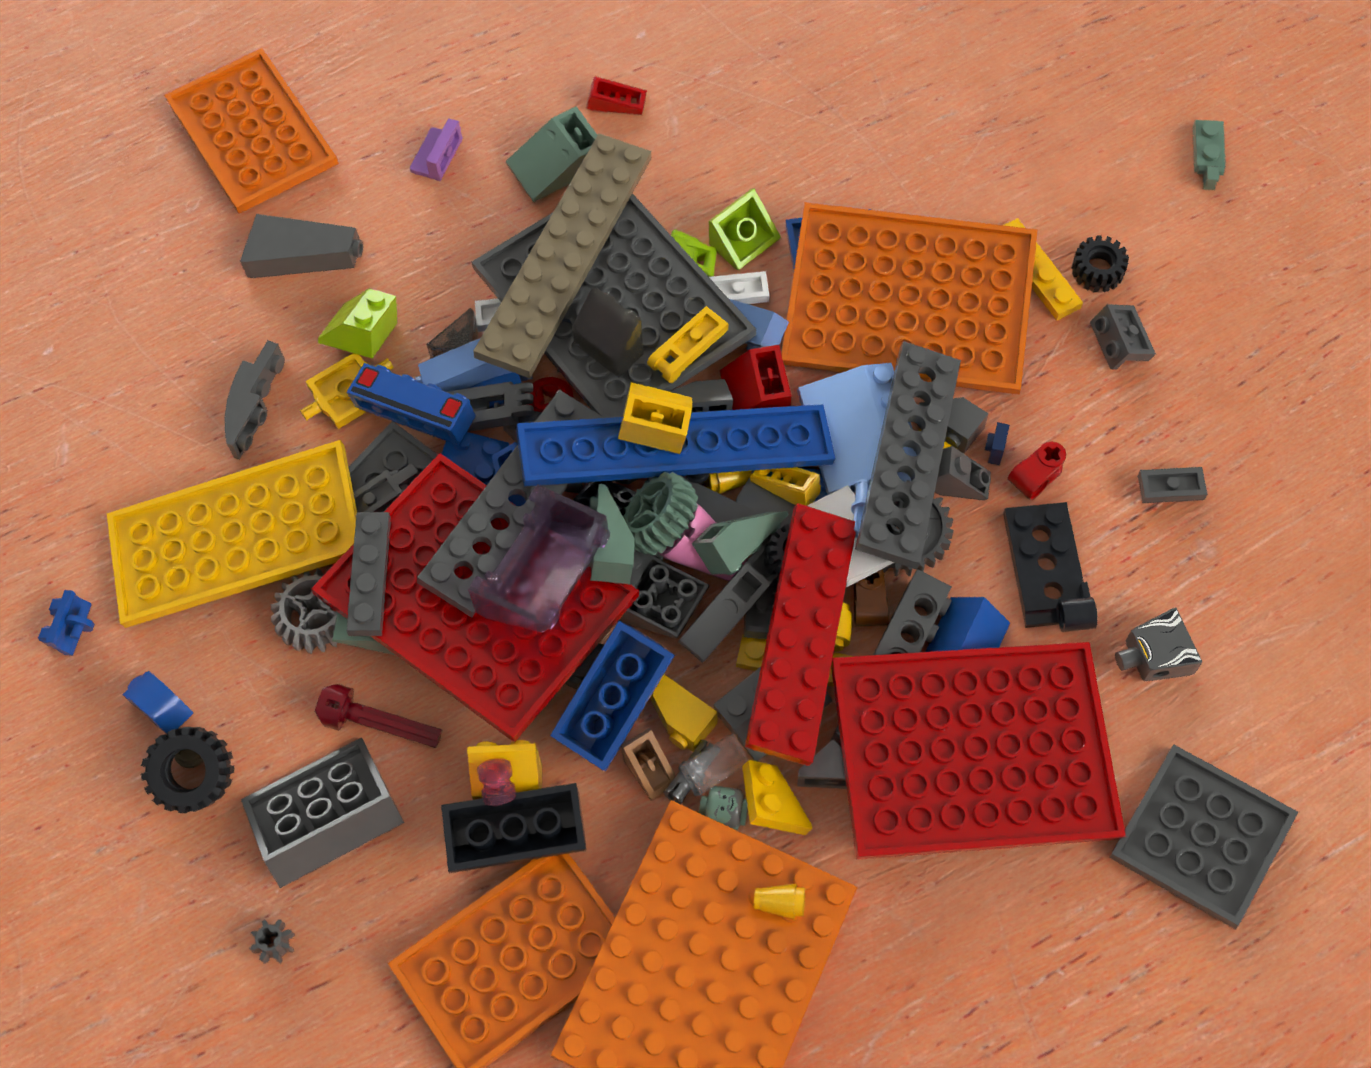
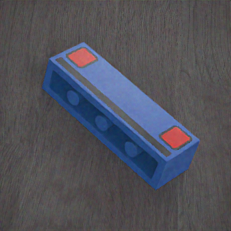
[346,363,476,446]

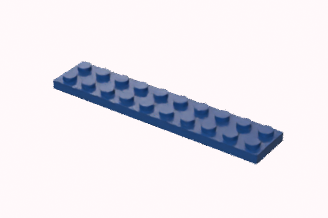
[516,404,836,487]

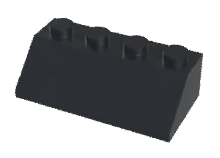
[441,783,586,873]

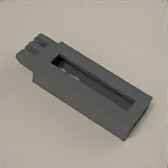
[433,381,534,437]

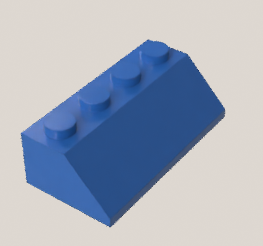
[550,621,675,771]

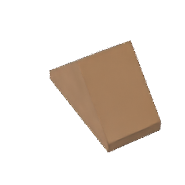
[621,728,675,800]

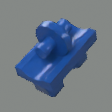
[38,590,95,656]

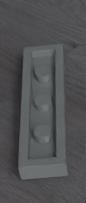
[346,512,391,636]

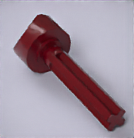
[315,684,443,748]

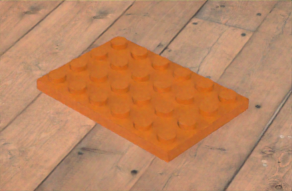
[164,48,339,214]
[387,853,615,1068]

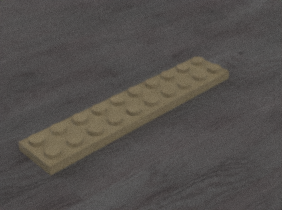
[473,133,652,378]

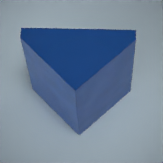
[925,597,1010,652]

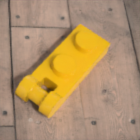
[647,306,728,383]

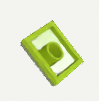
[709,189,781,270]

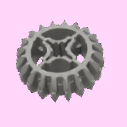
[271,568,337,654]

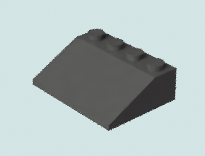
[241,737,404,888]

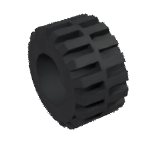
[141,727,234,813]

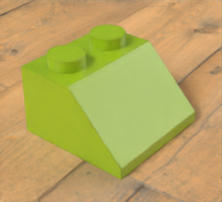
[318,289,397,359]

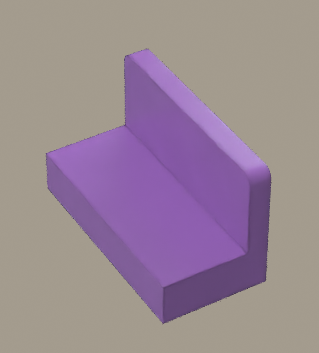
[410,118,463,181]

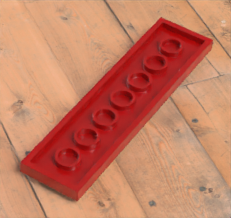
[745,503,856,766]

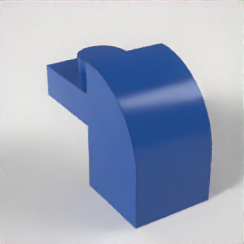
[122,671,194,734]

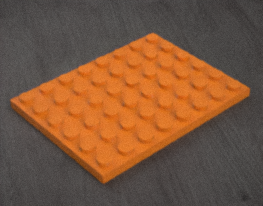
[781,202,1038,395]
[550,800,858,1068]

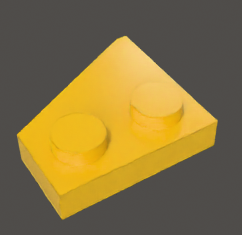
[742,759,813,836]

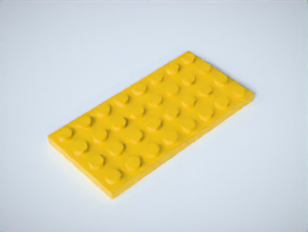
[106,440,357,628]

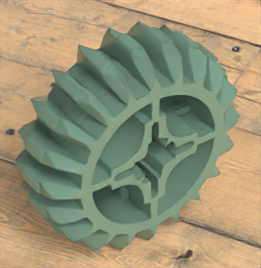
[623,472,698,556]

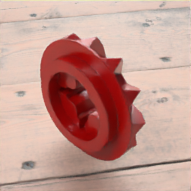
[526,377,574,412]

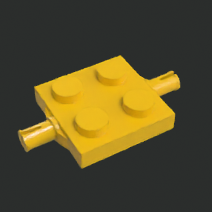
[300,353,394,429]

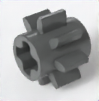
[250,919,295,964]

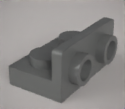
[1090,304,1156,370]

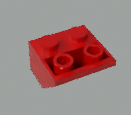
[720,344,792,410]

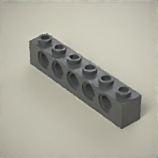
[829,569,952,747]

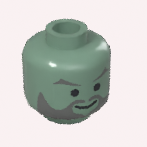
[699,786,748,830]

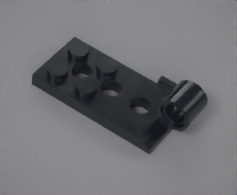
[1003,502,1097,632]

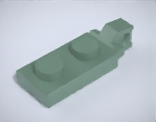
[1193,120,1226,190]

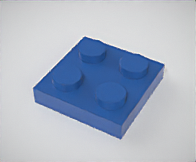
[442,432,510,485]

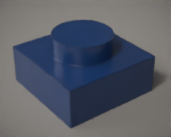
[984,422,1010,466]

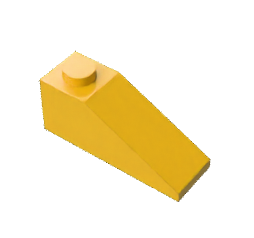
[650,674,718,752]

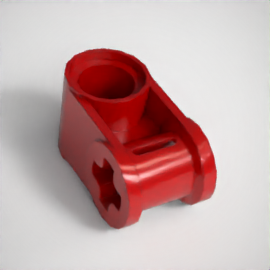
[1007,441,1066,500]

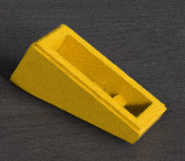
[750,467,821,506]

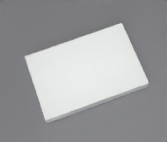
[807,485,894,587]

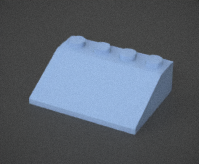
[797,363,917,495]

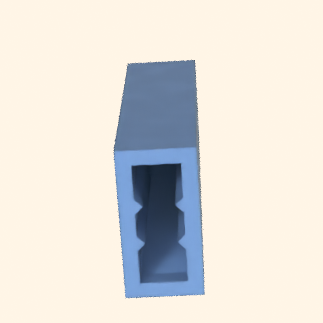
[415,338,533,392]

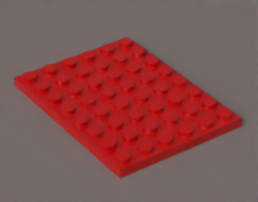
[311,453,639,743]
[831,642,1126,860]

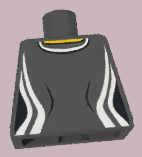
[1115,608,1202,682]

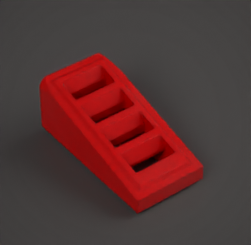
[586,76,647,115]

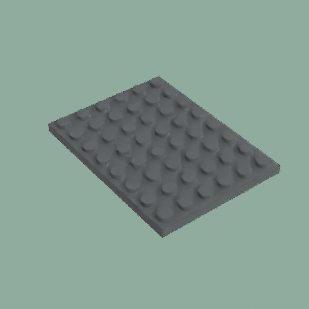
[472,193,756,418]

